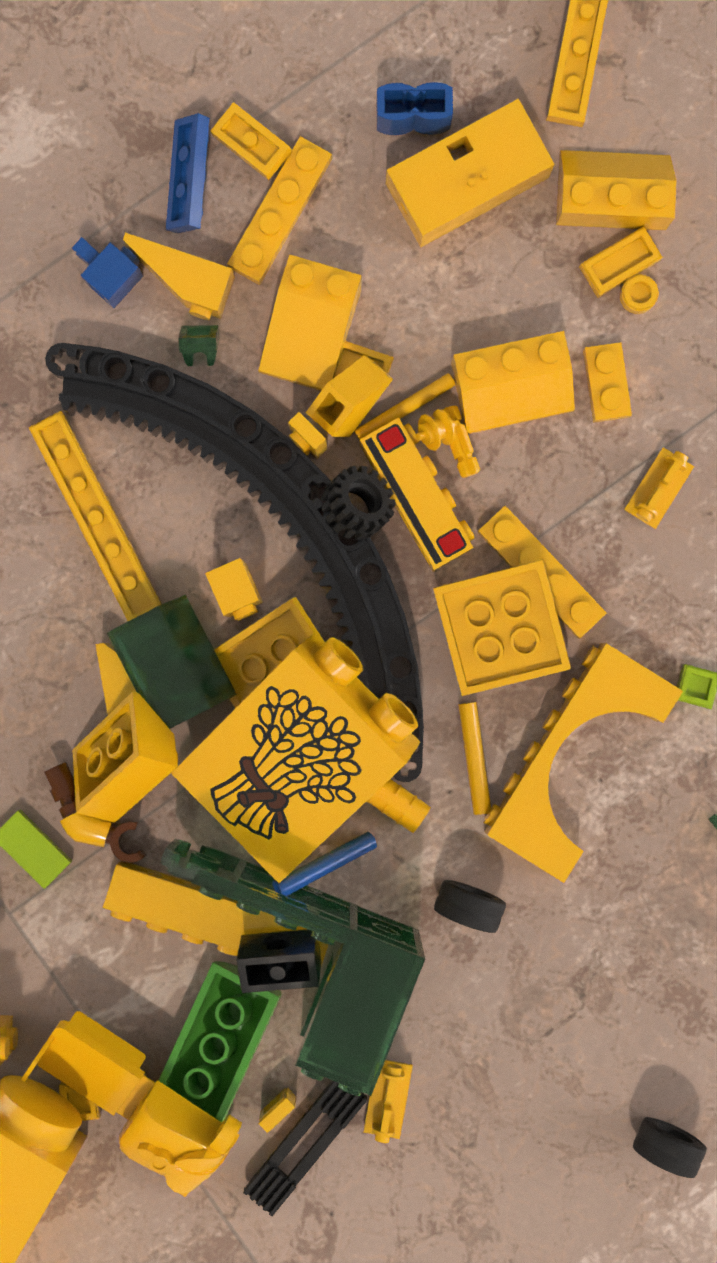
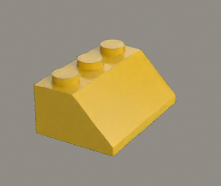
[556,150,677,230]
[451,331,575,434]
[72,692,178,822]

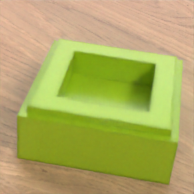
[677,664,717,710]

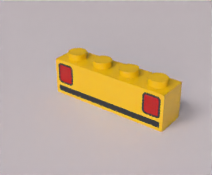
[359,417,475,572]

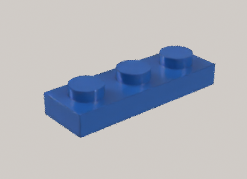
[166,113,210,234]

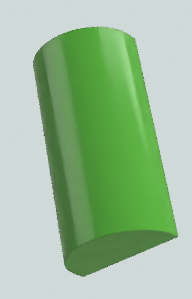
[158,961,282,1122]

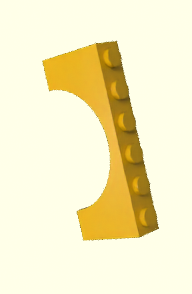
[483,643,683,883]

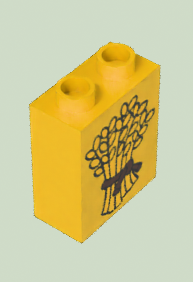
[171,633,421,883]

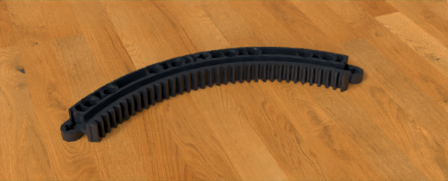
[45,343,424,782]

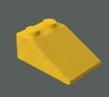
[258,254,362,391]

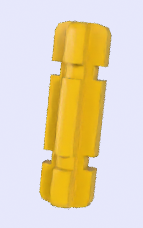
[442,405,480,478]

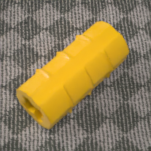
[366,779,431,833]

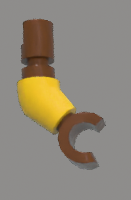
[44,762,147,863]

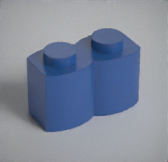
[376,82,453,135]

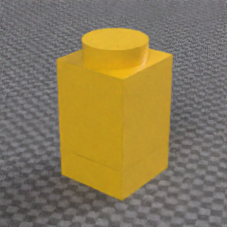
[0,1075,88,1263]

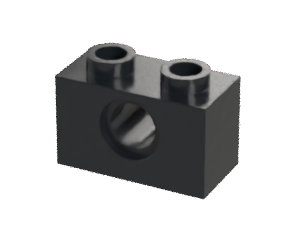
[236,929,322,993]

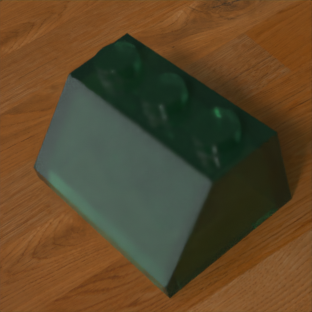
[107,594,237,729]

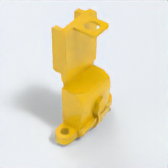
[21,1011,242,1197]

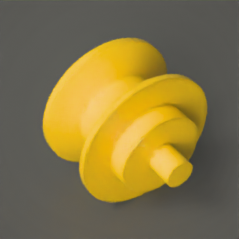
[416,409,457,451]

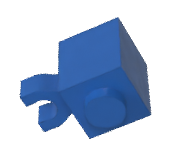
[72,237,143,308]

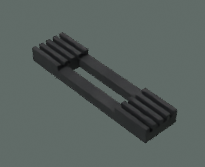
[243,1073,367,1216]

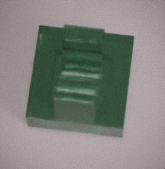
[178,325,219,366]

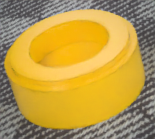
[620,274,659,314]

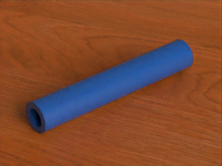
[272,832,377,899]

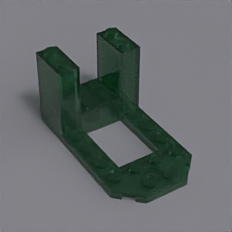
[160,838,426,1096]

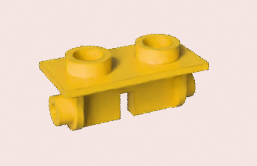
[624,447,695,529]
[363,1058,413,1143]

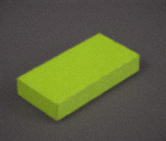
[0,809,72,889]

